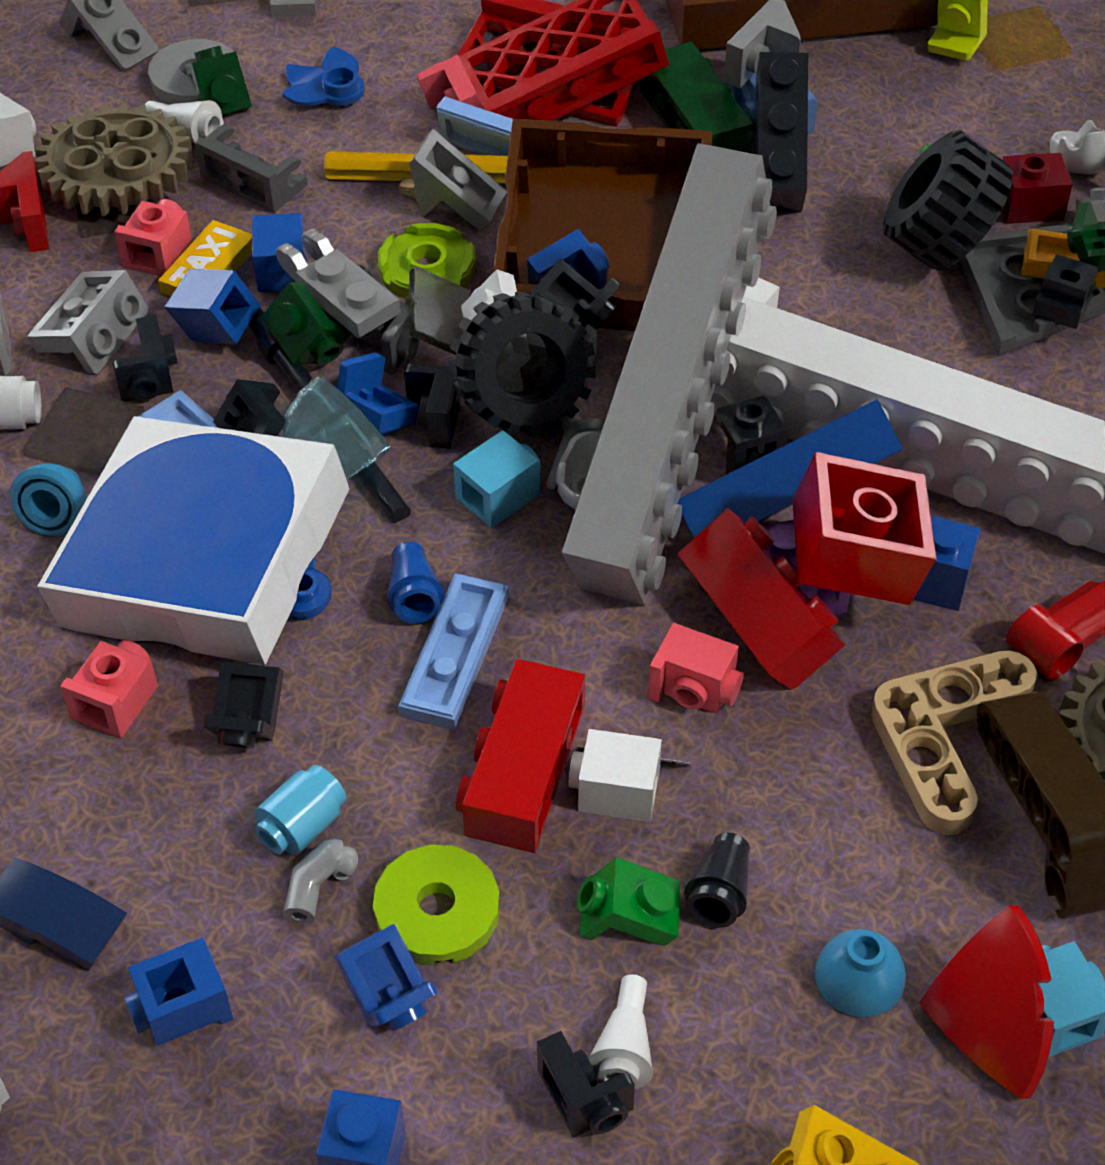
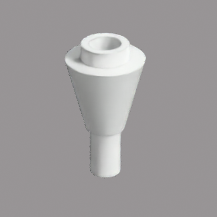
[145,100,223,143]
[588,974,653,1089]

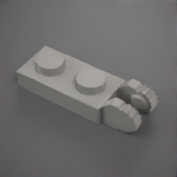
[275,228,401,338]

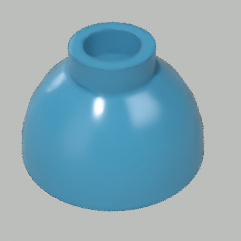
[10,463,87,537]
[815,929,906,1017]

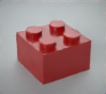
[792,452,936,605]

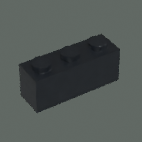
[754,52,809,212]

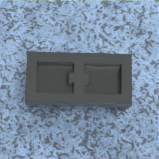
[195,125,308,214]

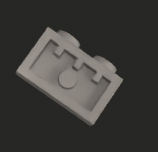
[26,270,149,374]

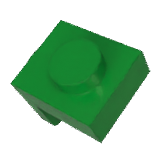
[577,857,681,945]

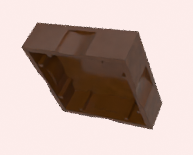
[493,119,713,331]

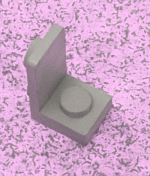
[59,0,159,72]

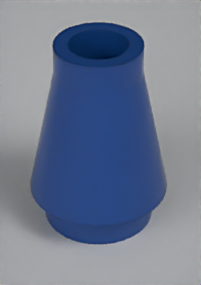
[387,542,444,624]

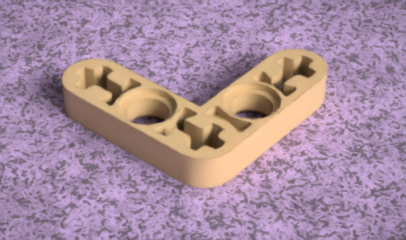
[871,650,1037,835]

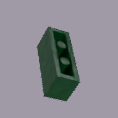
[640,42,755,153]

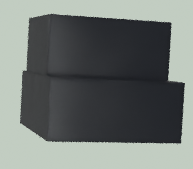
[1032,254,1099,330]

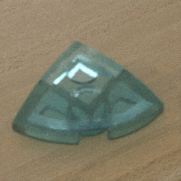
[282,376,390,480]

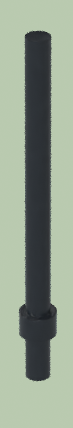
[248,307,411,523]

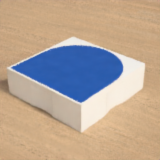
[37,416,349,665]

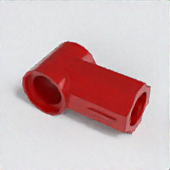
[1005,580,1105,682]

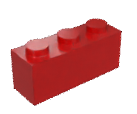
[677,508,845,690]
[455,658,585,853]

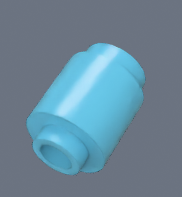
[254,765,347,856]

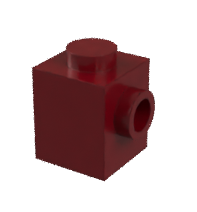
[1002,153,1073,224]

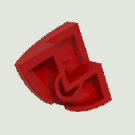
[919,905,1054,1099]

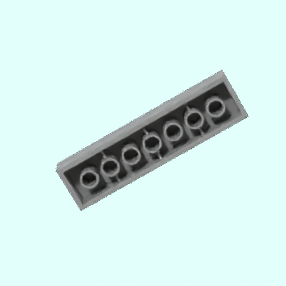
[562,143,777,606]

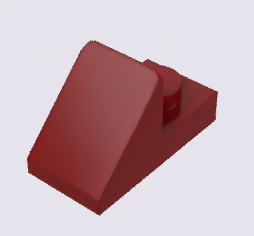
[0,151,50,253]

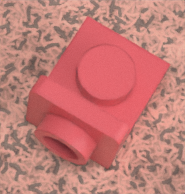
[416,55,483,109]

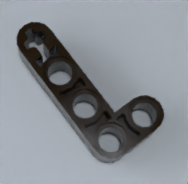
[977,691,1105,919]

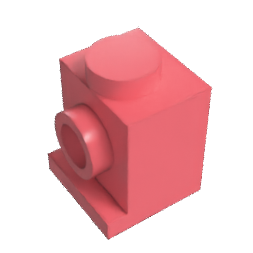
[114,199,192,276]
[648,622,744,714]
[60,640,158,739]

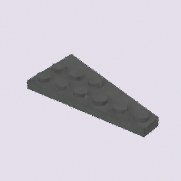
[959,222,1105,356]

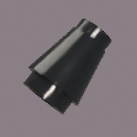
[684,832,750,928]

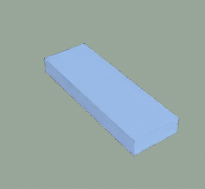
[398,573,509,730]

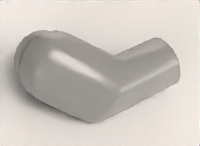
[283,839,359,923]

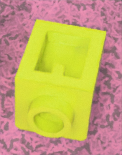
[928,0,988,61]

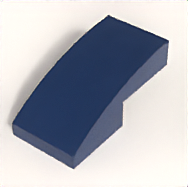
[0,857,127,971]

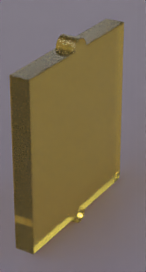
[978,6,1072,70]

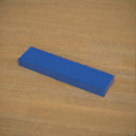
[678,399,903,538]

